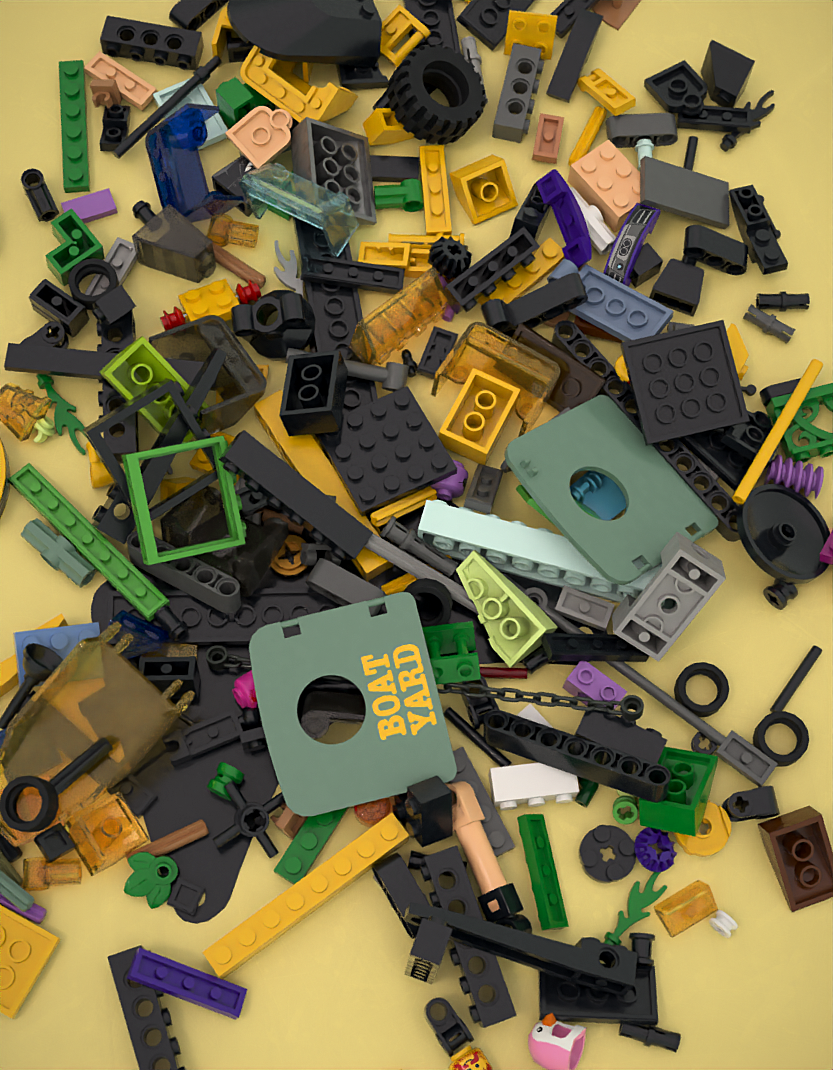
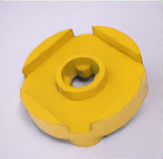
[674,800,731,857]

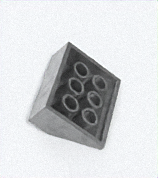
[290,117,377,225]

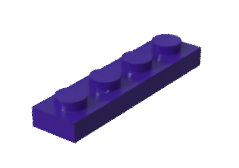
[127,947,247,1020]

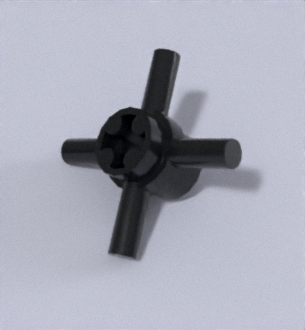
[212,780,286,858]

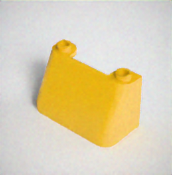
[240,45,358,123]

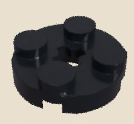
[578,825,636,884]

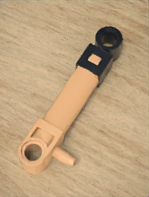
[445,781,532,934]

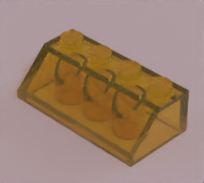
[349,267,448,365]

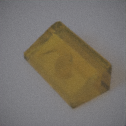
[654,880,718,938]

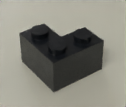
[392,775,453,848]

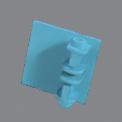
[570,470,626,521]

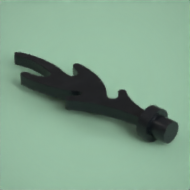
[720,90,775,151]

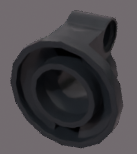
[231,290,316,360]

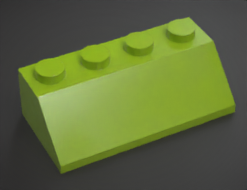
[99,336,216,443]

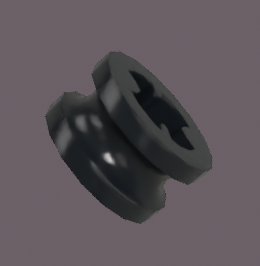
[691,731,717,755]

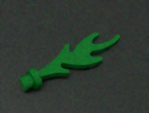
[36,374,87,455]
[604,872,667,946]

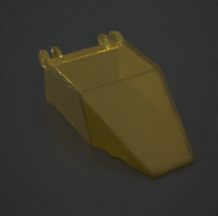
[0,621,195,847]

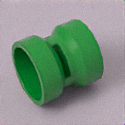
[207,762,245,801]

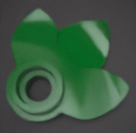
[124,852,178,909]

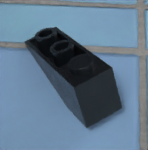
[509,183,551,241]

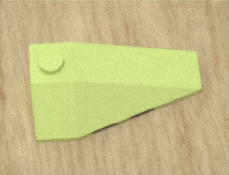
[456,550,558,667]

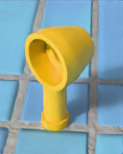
[86,442,114,489]

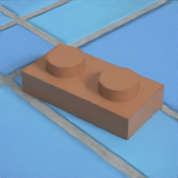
[532,113,564,164]

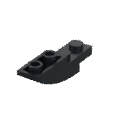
[729,185,788,275]

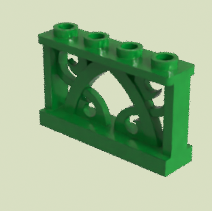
[766,383,833,463]

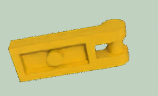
[577,68,636,116]

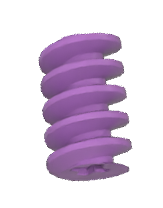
[764,455,824,499]

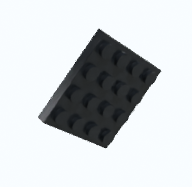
[620,320,750,446]
[315,386,457,516]

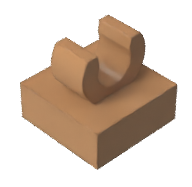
[90,79,122,108]
[270,803,308,840]

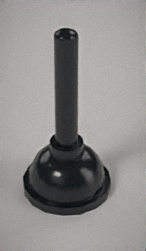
[0,643,66,729]

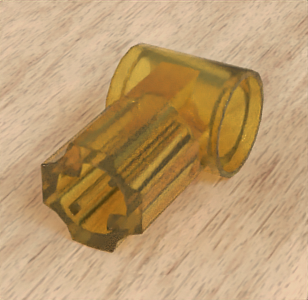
[206,213,259,248]
[23,857,82,891]

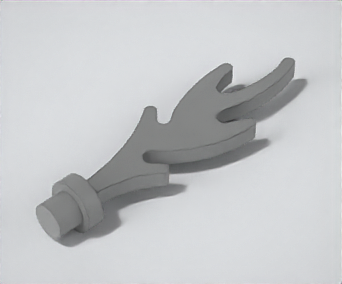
[274,240,304,296]

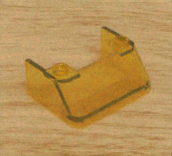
[431,322,560,437]

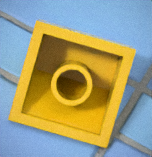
[449,154,518,225]

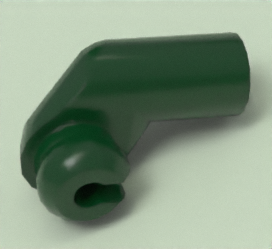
[575,776,599,808]

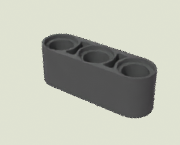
[605,113,678,148]
[305,558,387,617]

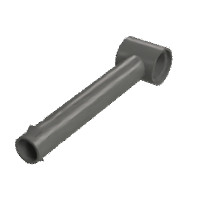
[285,348,409,392]

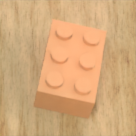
[568,140,647,232]

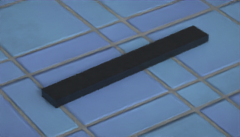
[4,343,218,391]

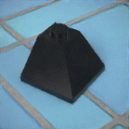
[701,40,755,108]

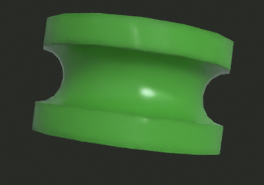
[613,795,638,825]

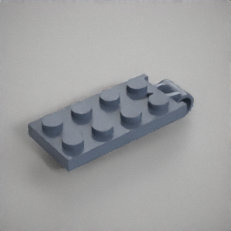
[547,259,674,342]

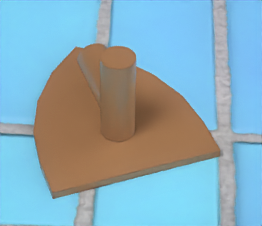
[592,0,641,30]

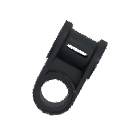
[20,321,69,348]
[460,675,499,730]
[722,786,780,822]
[424,998,474,1057]

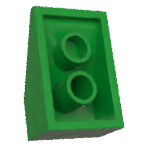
[639,747,718,837]

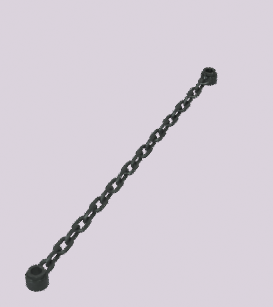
[206,645,644,721]

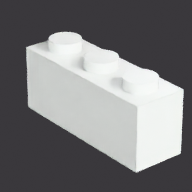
[488,763,579,810]

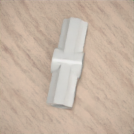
[569,187,616,255]

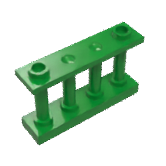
[422,621,481,685]

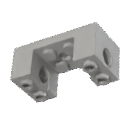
[612,532,726,662]

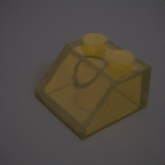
[63,791,149,876]

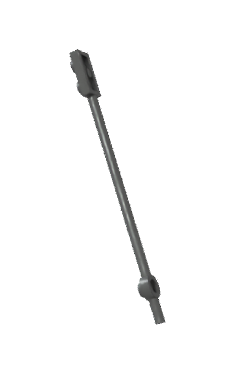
[503,574,778,787]

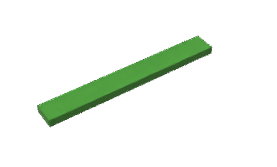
[9,463,170,622]

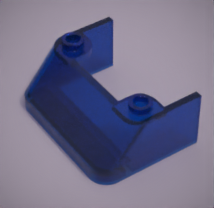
[145,103,244,225]

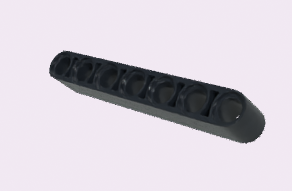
[484,710,671,802]

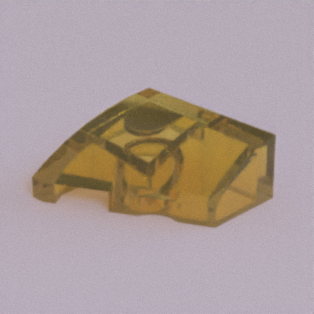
[0,382,52,441]

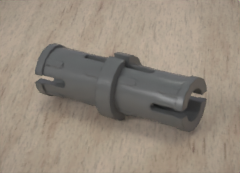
[743,304,796,343]

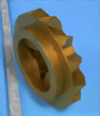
[268,535,308,577]

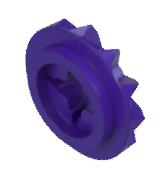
[634,827,678,872]

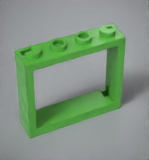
[121,436,247,565]

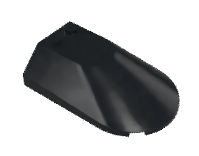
[227,0,382,67]

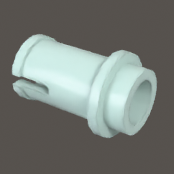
[635,139,654,172]

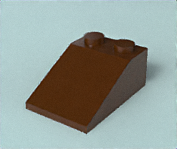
[758,805,833,912]

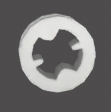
[709,910,738,938]

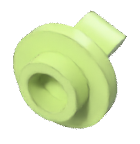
[25,415,55,443]

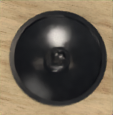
[737,484,830,584]

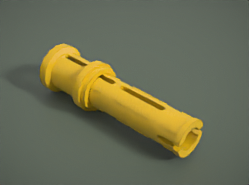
[388,232,464,249]

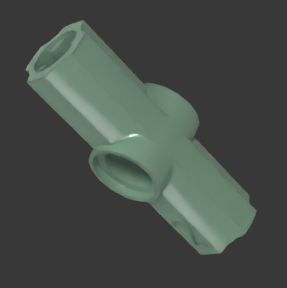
[21,518,97,588]

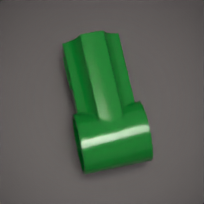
[374,179,424,212]

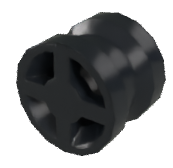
[763,579,798,610]

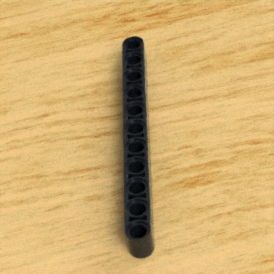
[552,320,740,542]

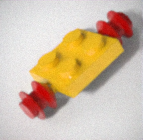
[160,278,262,335]

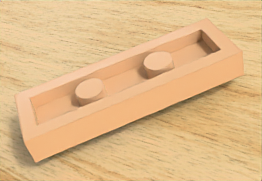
[84,51,157,111]

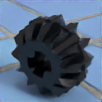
[428,236,472,280]

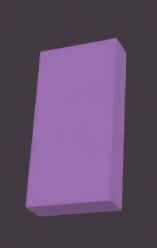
[61,188,118,223]

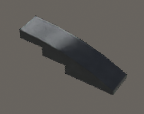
[546,8,604,103]

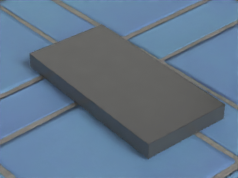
[640,156,729,229]

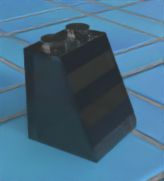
[132,204,216,283]

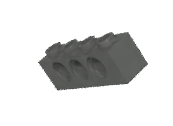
[492,43,544,143]

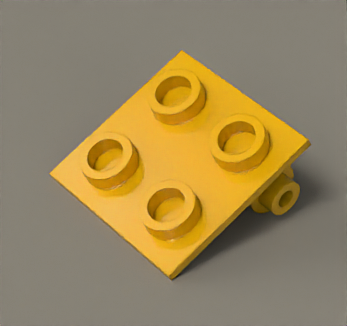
[504,10,558,60]

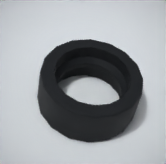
[68,258,119,310]
[404,578,453,627]
[674,662,729,717]
[753,711,809,767]
[0,776,59,832]

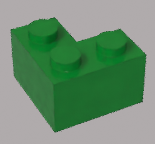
[215,77,275,129]
[45,208,105,287]

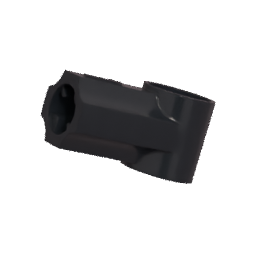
[21,168,59,222]

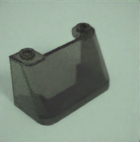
[160,486,289,597]

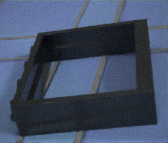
[82,378,218,521]

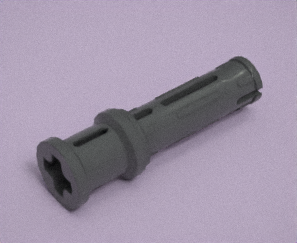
[379,516,458,578]

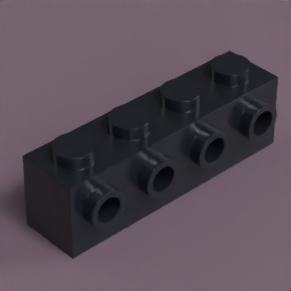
[441,227,540,314]

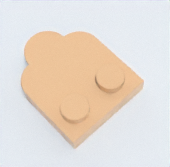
[225,106,293,172]

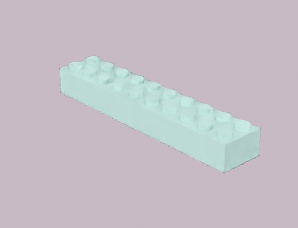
[417,500,677,609]

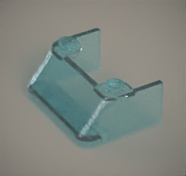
[239,163,359,257]

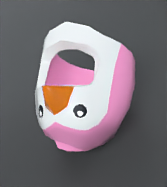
[528,1013,586,1070]

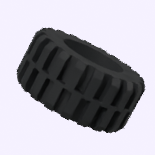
[387,44,486,145]

